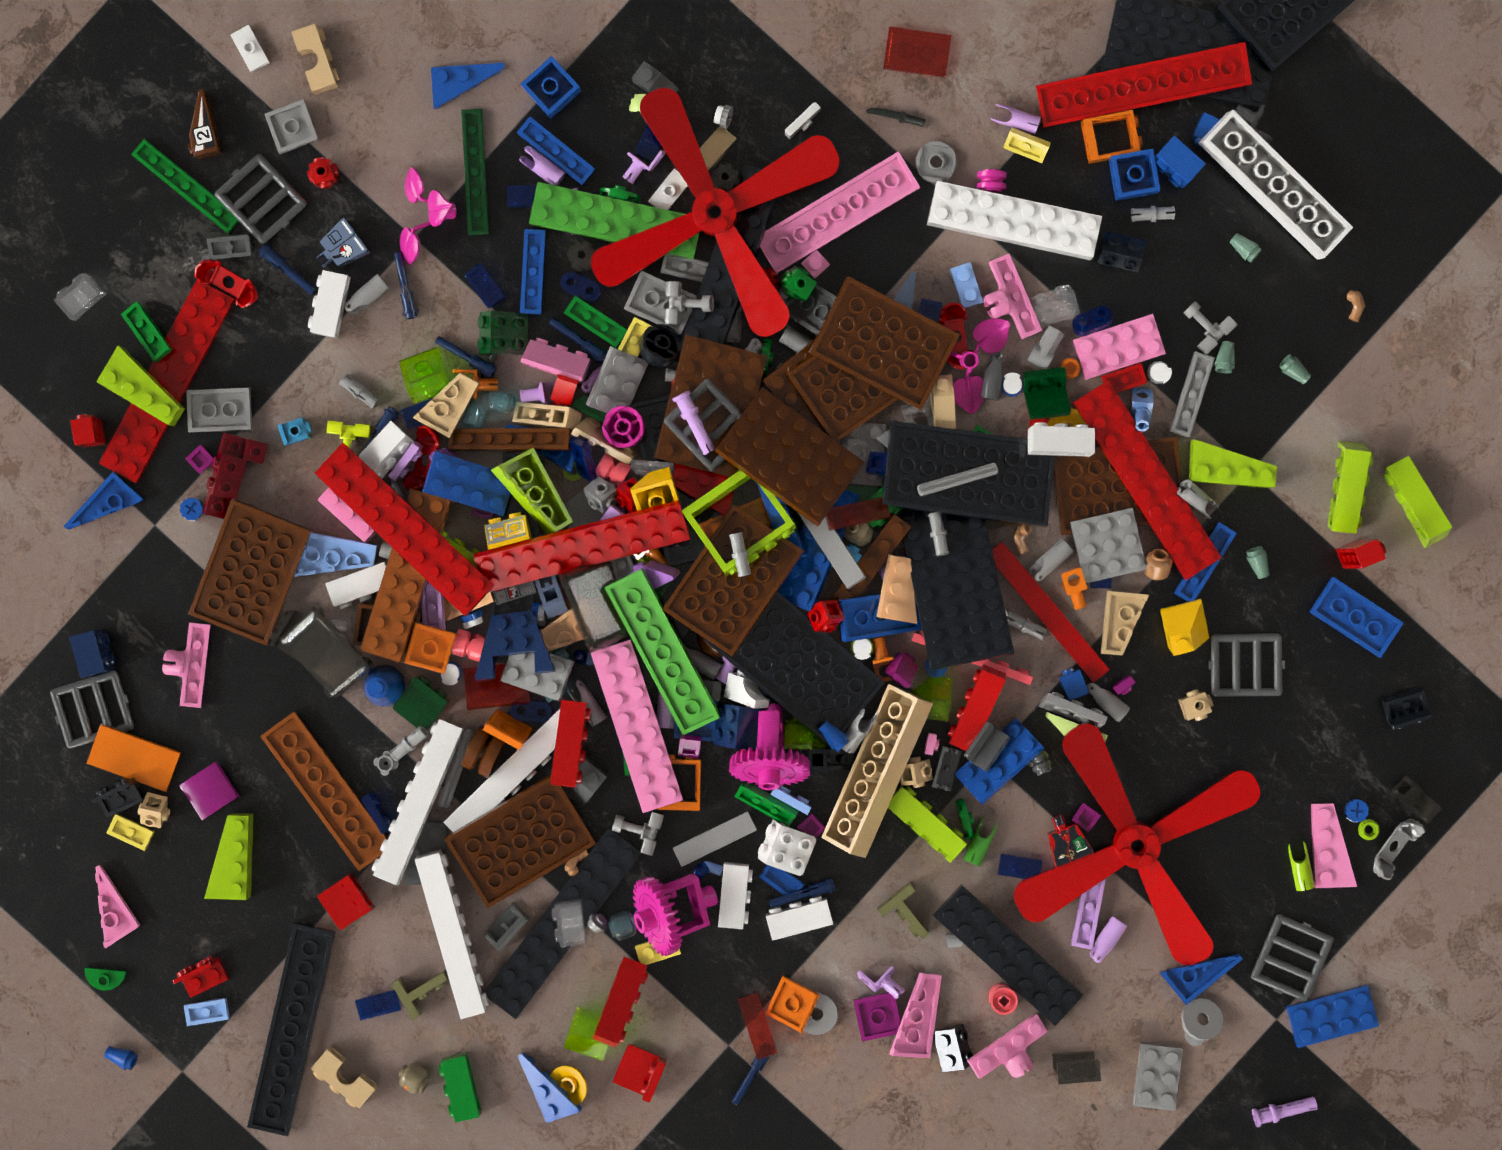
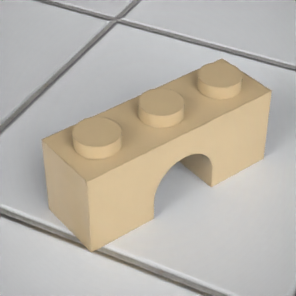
[291,24,340,95]
[311,1046,378,1109]

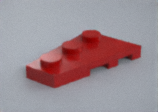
[673,463,734,518]

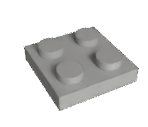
[264,99,319,154]

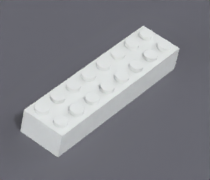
[1198,110,1353,260]
[927,181,1102,260]

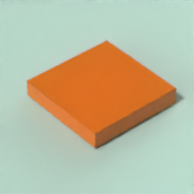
[404,622,456,674]
[483,709,533,750]
[765,976,820,1033]

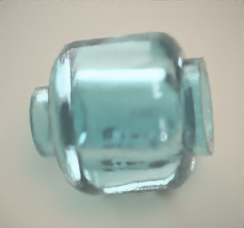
[608,910,637,941]

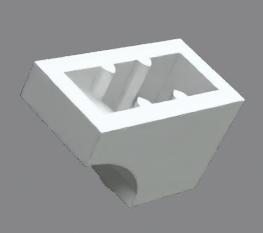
[724,670,770,709]

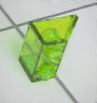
[399,347,451,404]
[564,1008,608,1061]

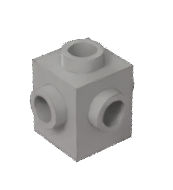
[584,476,617,514]

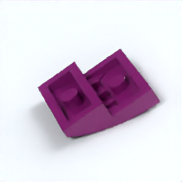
[179,761,239,820]

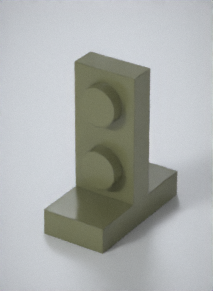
[877,882,929,939]
[391,970,449,1020]

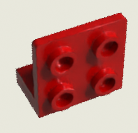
[317,873,375,930]
[172,956,230,998]
[613,1044,667,1103]

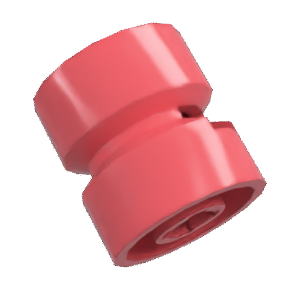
[594,453,632,488]
[452,629,486,662]
[988,983,1018,1015]

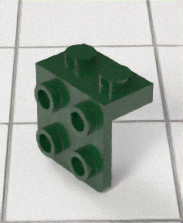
[477,311,528,355]
[1023,367,1071,420]
[393,675,450,730]

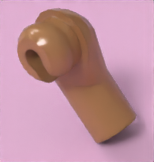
[1347,290,1365,322]
[1013,524,1032,555]
[564,850,589,876]

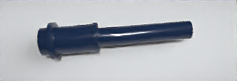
[258,243,316,295]
[394,252,419,320]
[549,317,607,364]
[435,336,497,378]
[358,406,399,456]
[769,878,836,908]
[731,1043,775,1105]

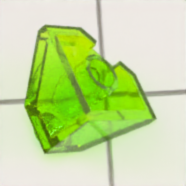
[910,677,952,722]
[784,717,826,749]

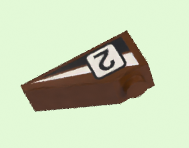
[188,89,223,159]

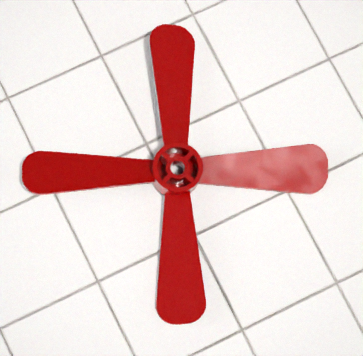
[591,88,839,337]
[1014,723,1260,965]

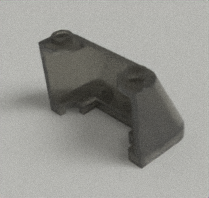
[556,561,630,653]
[279,603,375,699]

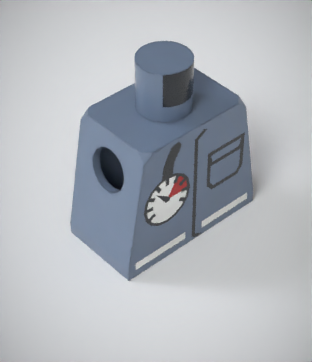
[316,218,370,268]

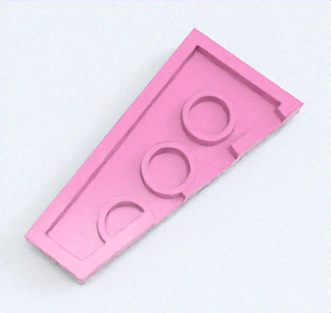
[1311,803,1357,888]
[889,972,942,1058]

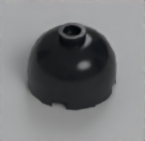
[639,324,682,367]

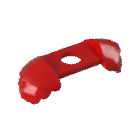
[194,259,258,308]
[939,302,974,370]
[402,426,440,491]

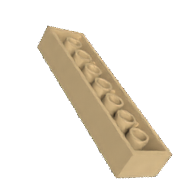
[821,684,933,858]

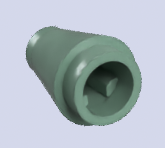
[1229,233,1262,263]
[1214,341,1235,374]
[1279,354,1311,384]
[1246,546,1270,579]

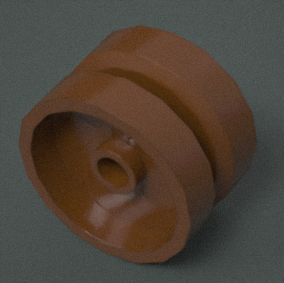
[461,725,506,778]

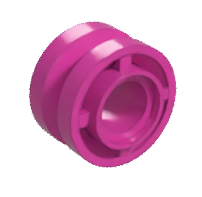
[977,169,1007,193]

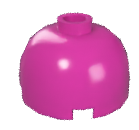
[602,406,646,448]

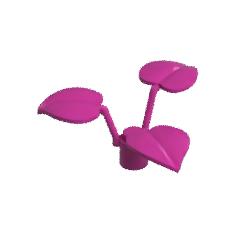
[400,167,457,265]
[950,319,1010,414]

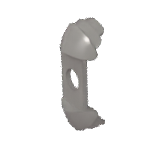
[1373,819,1425,880]

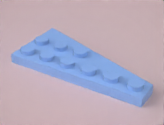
[294,532,378,577]

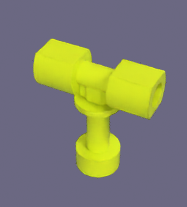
[327,421,371,449]

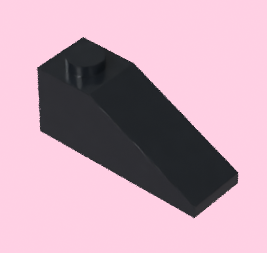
[797,747,860,771]

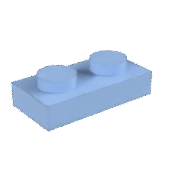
[950,263,983,308]
[771,786,811,815]
[184,998,230,1026]

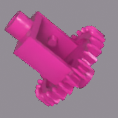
[729,703,810,790]
[633,874,718,956]

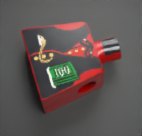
[1047,814,1094,868]

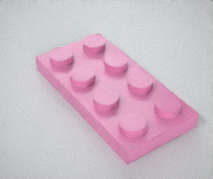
[1072,314,1166,380]

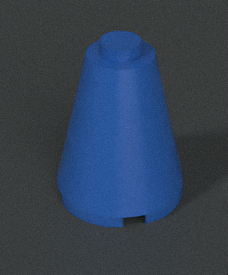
[363,665,406,707]

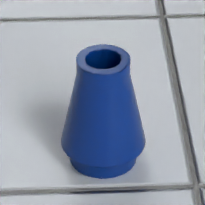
[819,721,850,752]
[104,1046,138,1070]

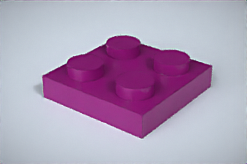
[853,992,901,1042]

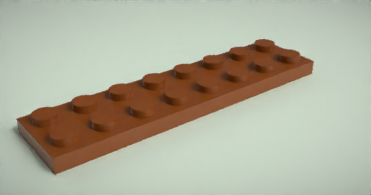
[360,489,452,663]
[260,711,388,871]

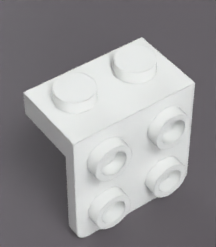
[758,820,816,876]

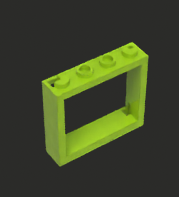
[682,470,796,576]

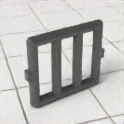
[215,154,307,244]
[664,379,742,471]
[1208,633,1285,697]
[50,670,134,749]
[1251,914,1334,1002]

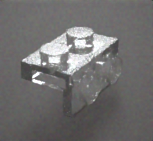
[1030,285,1080,328]

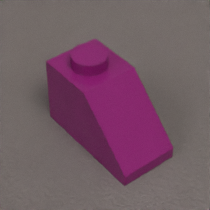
[883,652,919,688]

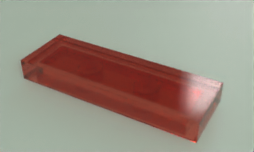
[825,497,890,531]
[738,993,778,1060]

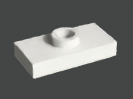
[231,25,270,73]
[785,102,821,139]
[648,169,688,210]

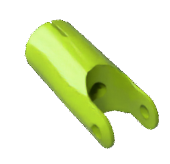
[1288,841,1315,891]

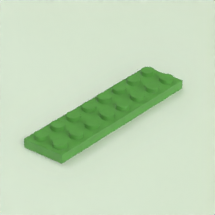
[529,182,699,260]
[605,568,720,735]

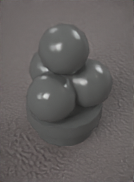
[1027,750,1053,776]

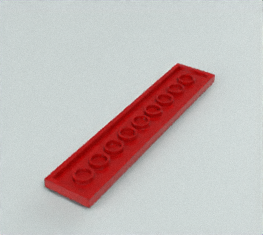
[1035,42,1252,128]
[99,279,236,483]
[1072,380,1222,580]
[314,442,495,616]
[474,500,690,592]

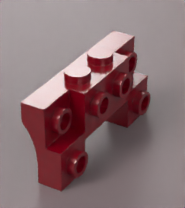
[202,432,268,519]

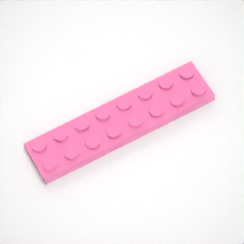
[760,151,920,274]
[591,640,683,813]

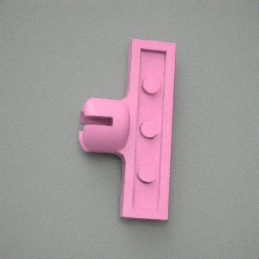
[983,254,1042,339]
[162,622,211,708]
[967,1014,1048,1079]

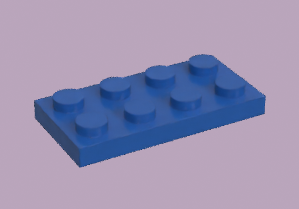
[422,451,510,516]
[1309,577,1403,658]
[839,593,921,642]
[954,718,1045,805]
[1286,985,1379,1048]

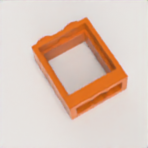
[1081,110,1143,164]
[658,754,701,811]

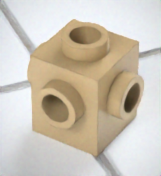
[1178,689,1213,721]
[900,756,933,788]
[138,792,170,828]

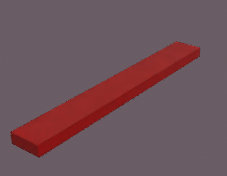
[992,541,1110,683]

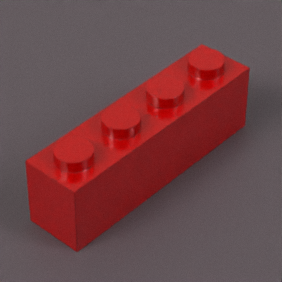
[1336,539,1387,569]
[947,664,1006,751]
[550,700,591,788]
[592,957,649,1048]

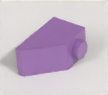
[628,560,681,589]

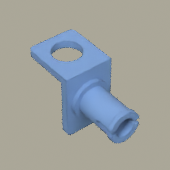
[1130,388,1154,431]

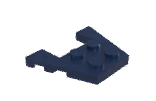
[475,611,556,681]

